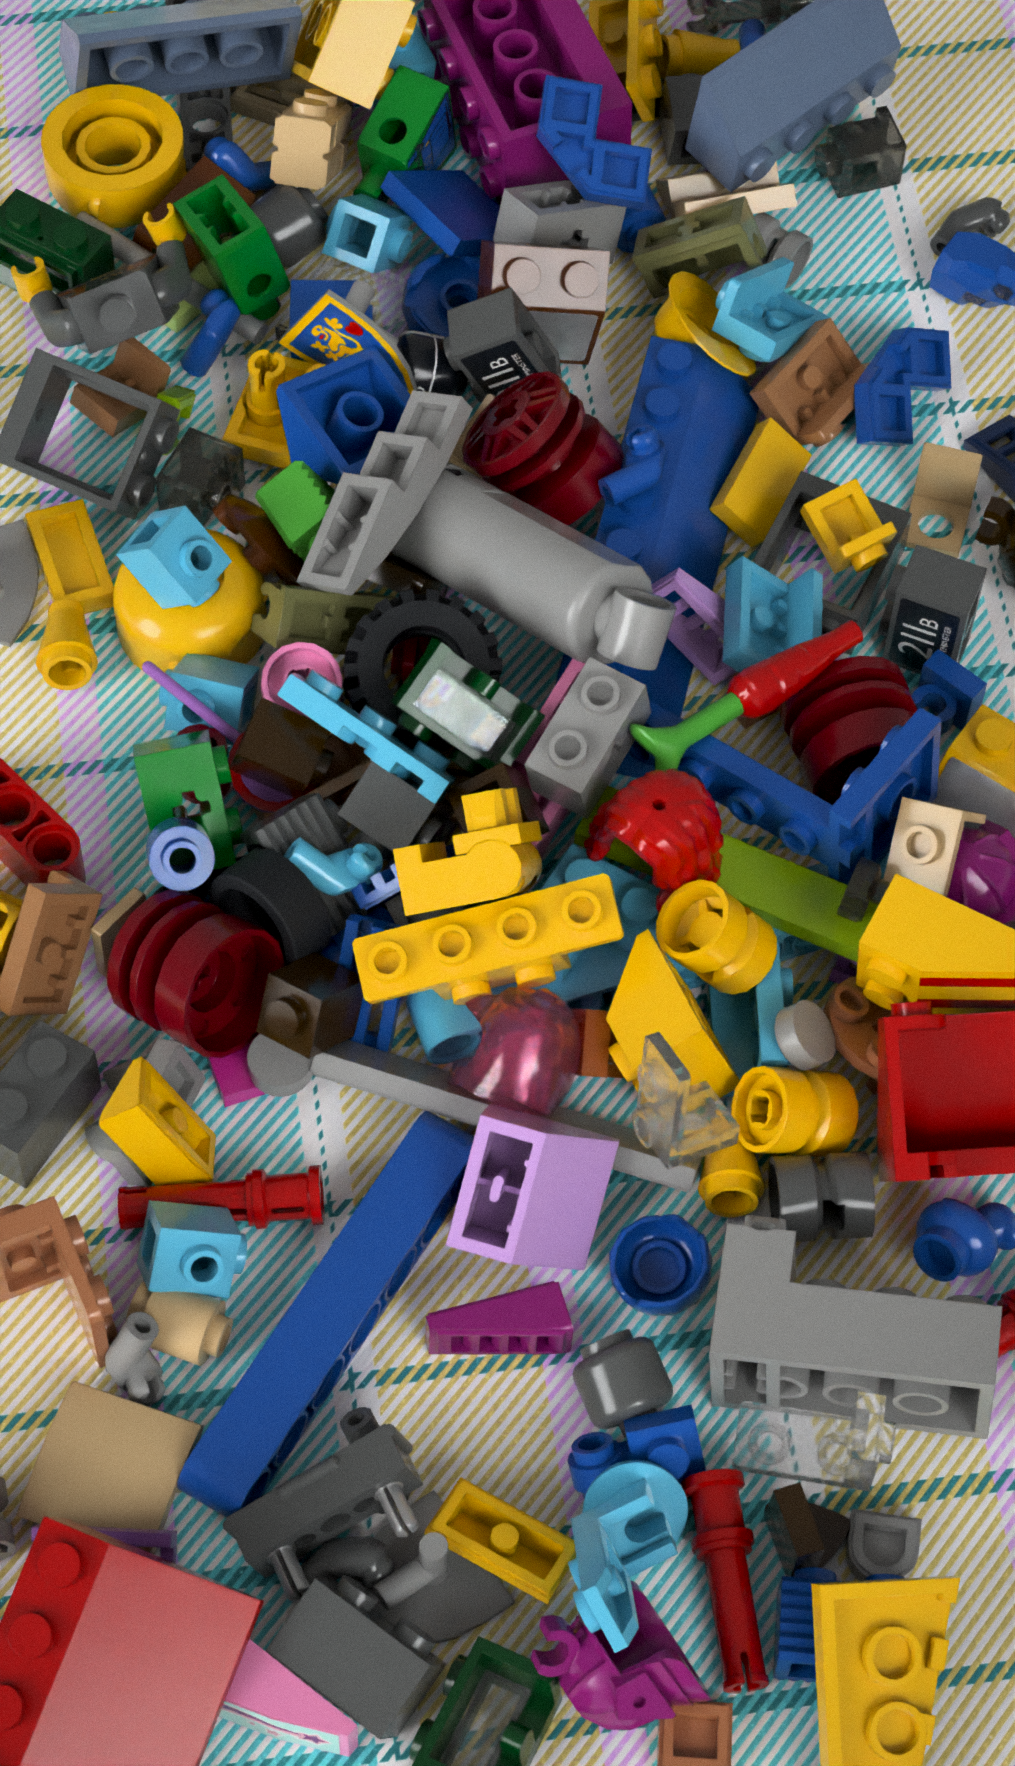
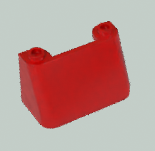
[877,1001,1015,1182]

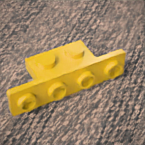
[588,0,664,123]
[352,873,624,1005]

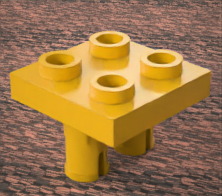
[222,349,326,469]

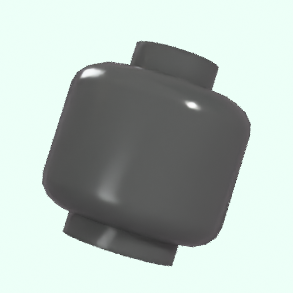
[250,184,329,268]
[572,1329,673,1438]

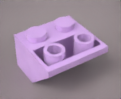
[445,1103,620,1270]

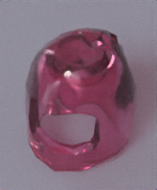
[447,987,581,1116]

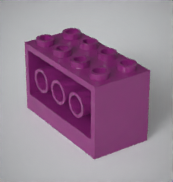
[417,0,632,205]

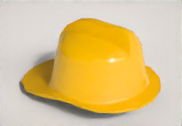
[654,271,756,377]

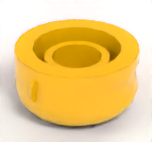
[41,84,187,228]
[113,529,268,672]

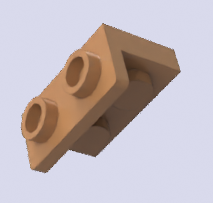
[0,871,103,1016]

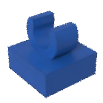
[912,649,987,735]

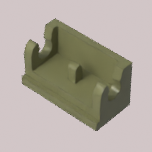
[632,196,767,299]
[250,582,397,659]

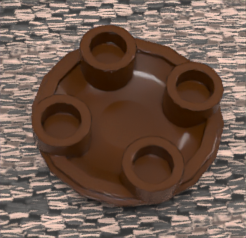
[212,493,304,587]

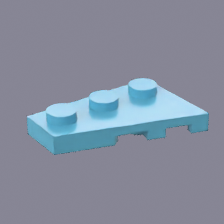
[277,670,456,804]

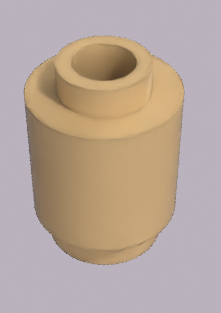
[125,1281,233,1366]

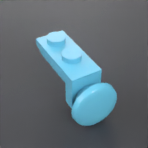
[568,1460,688,1653]

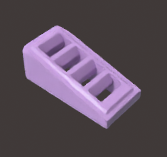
[652,568,737,685]

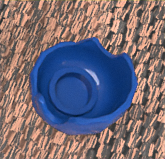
[609,1214,712,1316]

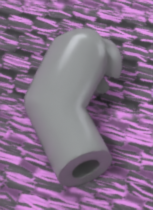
[105,1312,166,1406]

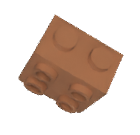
[0,1196,118,1368]

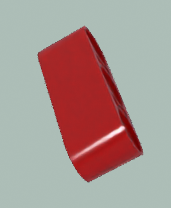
[0,758,86,887]

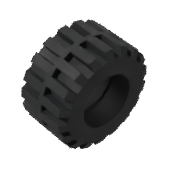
[343,589,502,749]

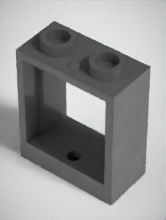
[0,348,180,520]
[753,471,912,655]

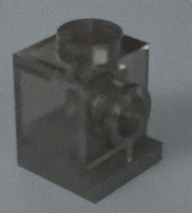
[815,105,907,198]
[155,427,245,527]

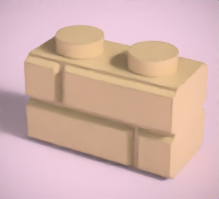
[269,88,352,190]

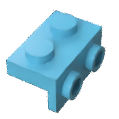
[712,257,831,363]
[722,556,823,673]
[708,943,793,1097]

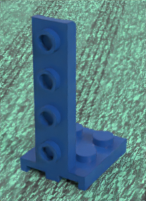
[628,700,942,889]

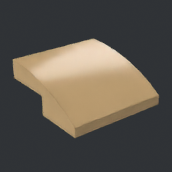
[655,162,797,218]
[16,1381,204,1555]

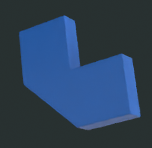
[536,75,652,210]
[854,327,952,447]

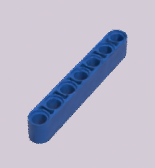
[177,1111,474,1517]

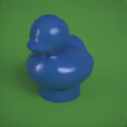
[913,1197,1015,1282]

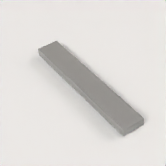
[310,1040,706,1193]

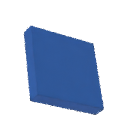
[381,170,500,257]

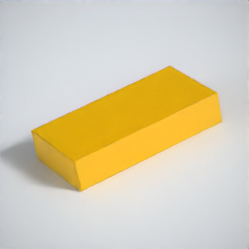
[709,417,812,547]
[25,499,114,614]

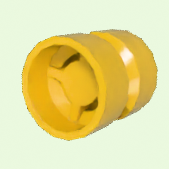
[656,879,777,995]
[731,1066,859,1158]

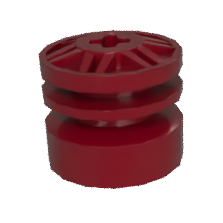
[462,371,624,526]
[780,656,917,805]
[107,889,285,1058]

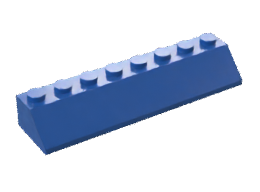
[554,336,759,778]

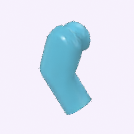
[283,837,383,896]

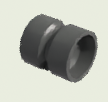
[768,1151,875,1242]

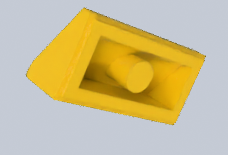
[99,1056,216,1186]
[424,1477,576,1605]

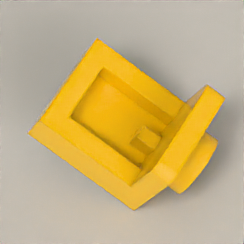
[800,478,897,574]

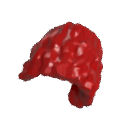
[584,768,724,914]

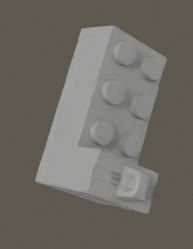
[709,1215,1002,1439]

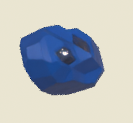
[929,231,1015,308]

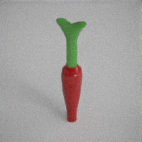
[629,620,863,770]

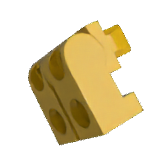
[393,788,542,916]

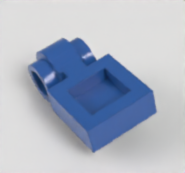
[567,1404,706,1499]

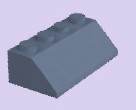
[59,0,303,96]
[685,0,901,192]

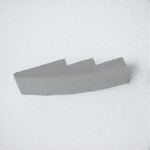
[296,390,473,596]

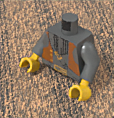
[10,203,192,354]

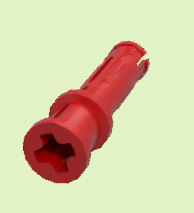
[118,1165,325,1230]
[681,1469,769,1694]

